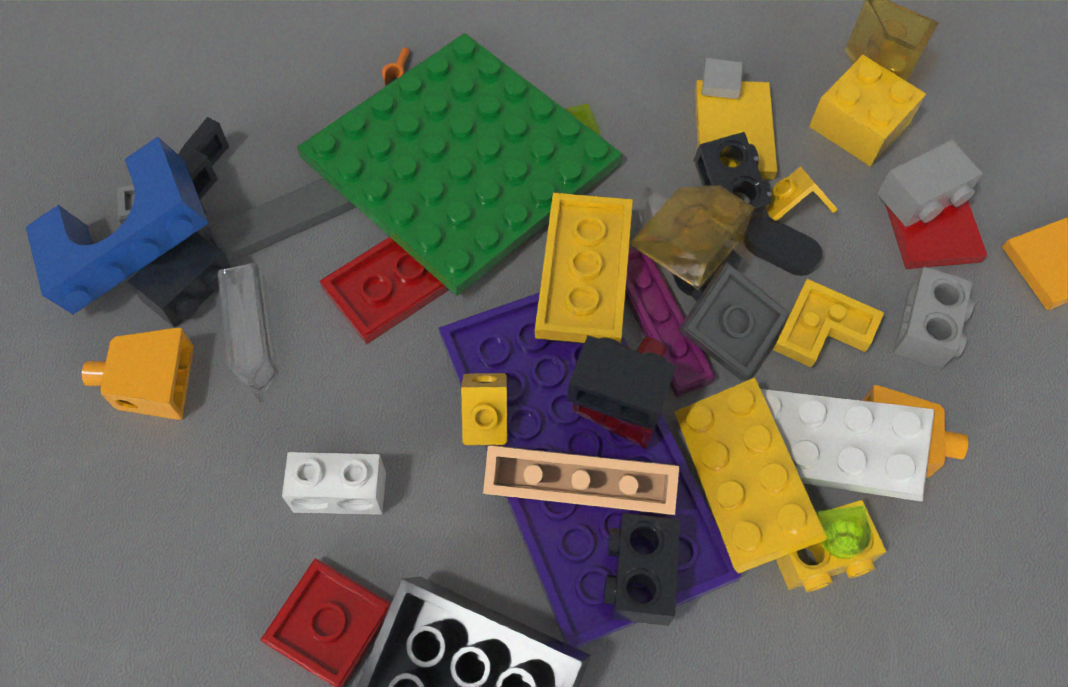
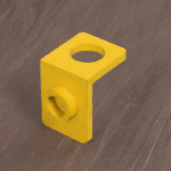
[766,166,838,221]
[461,373,507,445]

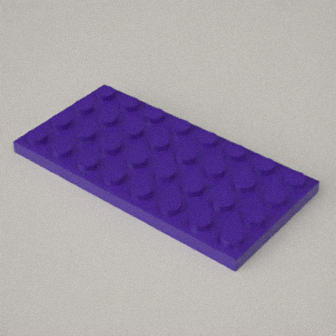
[439,292,742,648]

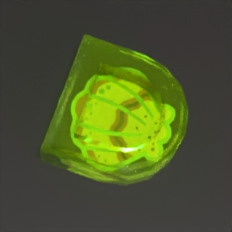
[816,506,871,559]

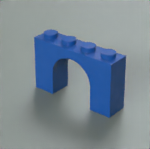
[26,137,208,315]

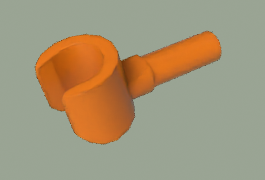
[382,47,410,86]

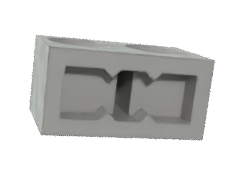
[893,266,975,369]

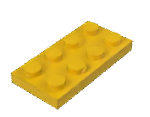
[535,193,633,343]
[674,377,827,574]

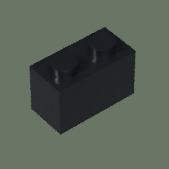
[128,232,234,328]
[567,335,676,431]

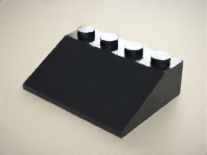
[357,576,591,687]

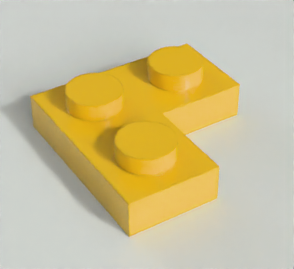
[773,279,884,368]

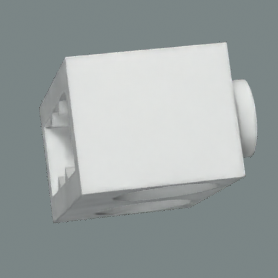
[282,452,386,515]

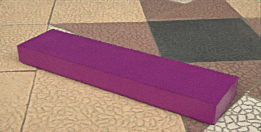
[625,243,716,397]

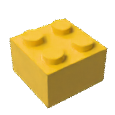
[809,55,926,167]

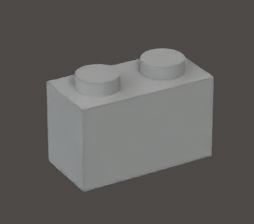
[877,140,983,227]

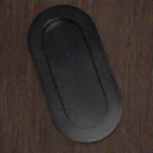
[744,217,822,276]

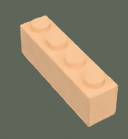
[483,445,679,515]

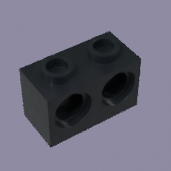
[693,132,772,229]
[604,513,680,626]

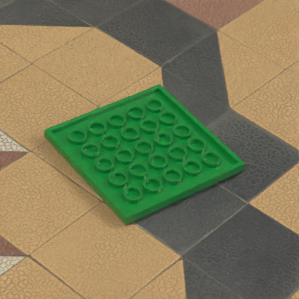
[297,33,623,296]

